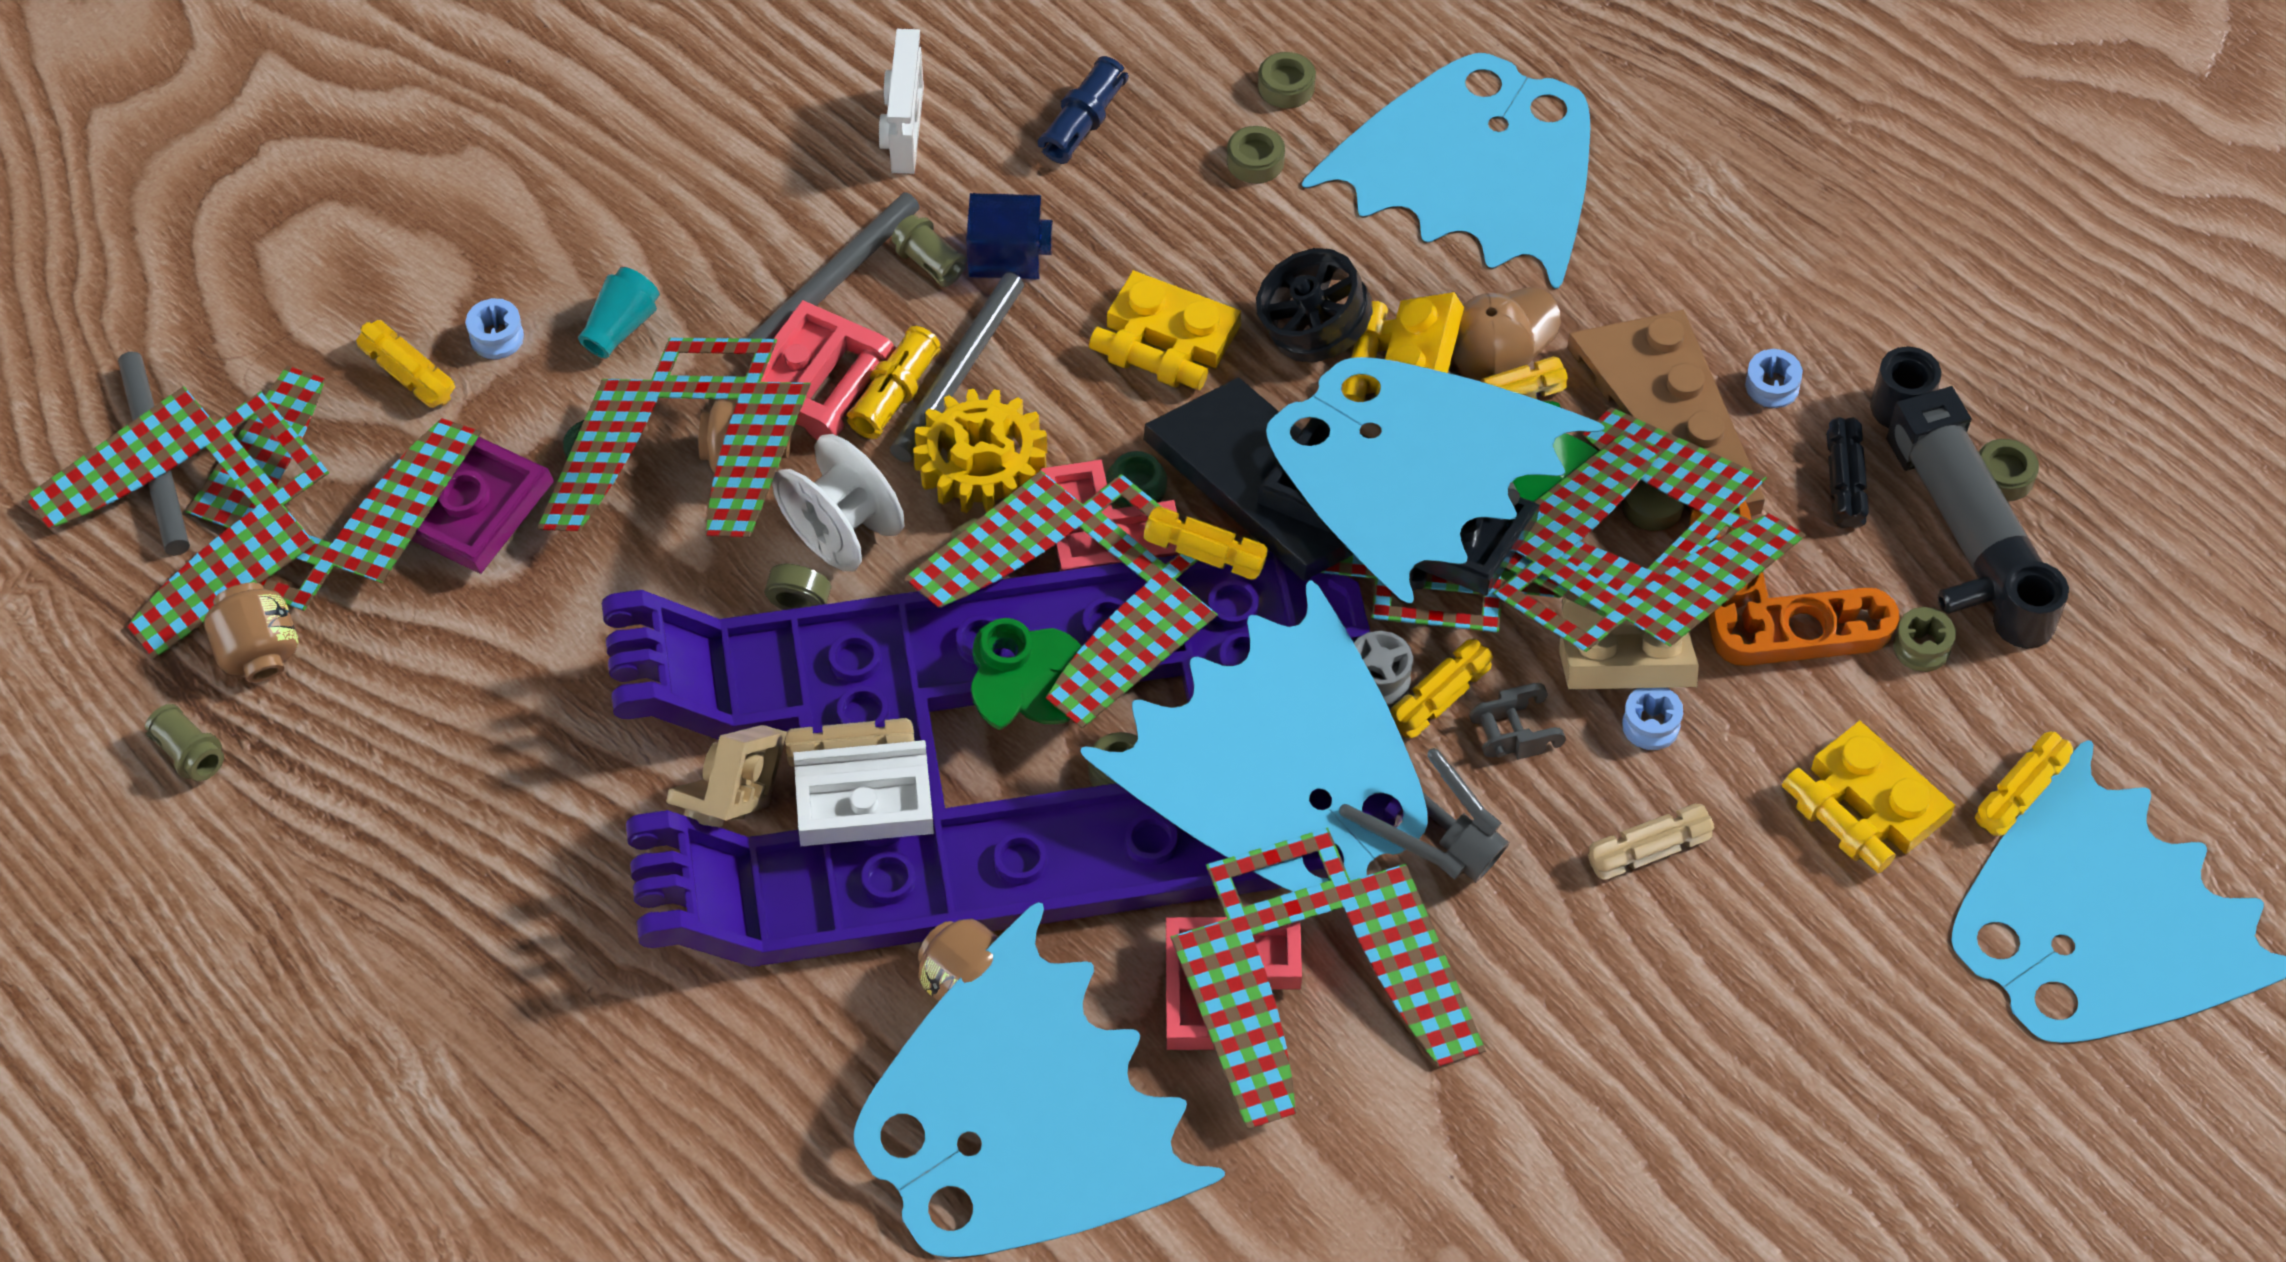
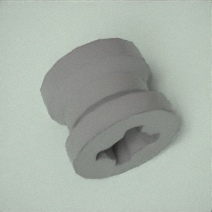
[1354,630,1413,711]

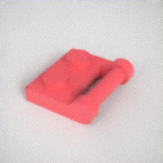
[745,300,896,440]

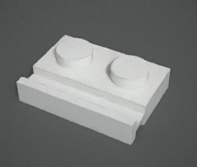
[879,29,924,174]
[793,740,934,846]

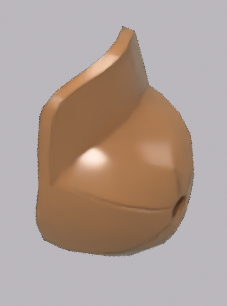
[1450,288,1561,382]

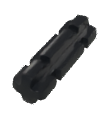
[1826,417,1869,528]

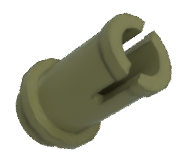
[892,215,967,287]
[145,704,224,781]

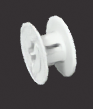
[772,434,905,571]

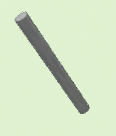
[747,192,920,339]
[890,273,1024,462]
[118,352,190,556]

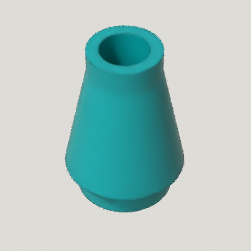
[578,267,660,359]

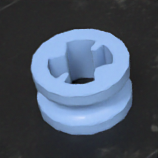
[465,298,524,359]
[1745,349,1803,408]
[1622,688,1683,750]

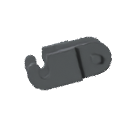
[1469,683,1566,760]

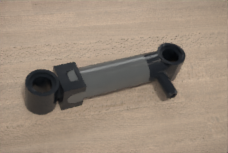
[1870,346,2069,649]

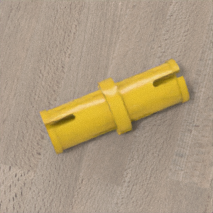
[846,326,941,439]

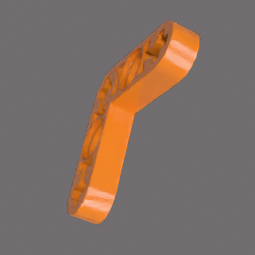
[1689,501,1899,666]

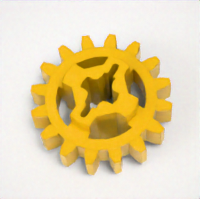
[913,389,1048,513]

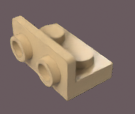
[1559,598,1699,689]
[666,725,786,827]

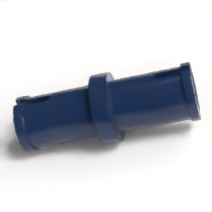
[1038,56,1129,164]

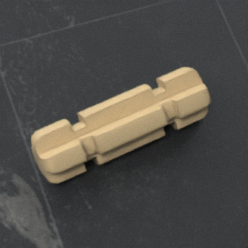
[785,718,914,767]
[1588,803,1714,880]

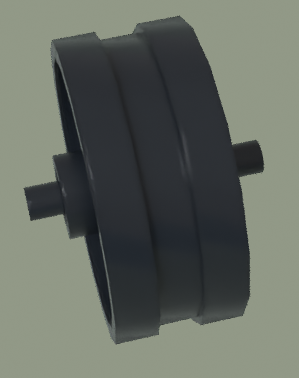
[1256,248,1373,362]

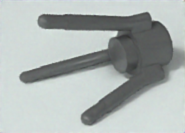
[1339,748,1510,883]

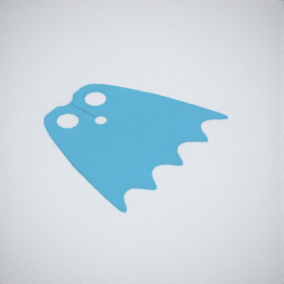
[1302,53,1590,289]
[1266,357,1604,603]
[1080,581,1428,892]
[1951,740,2286,1043]
[854,902,1225,1257]

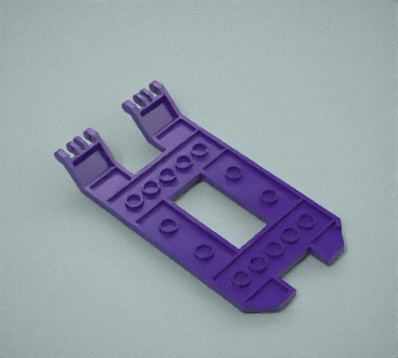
[601,549,1403,967]

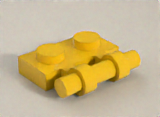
[1089,270,1241,391]
[1342,292,1464,402]
[1782,720,1955,874]

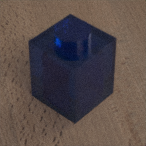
[966,193,1053,279]

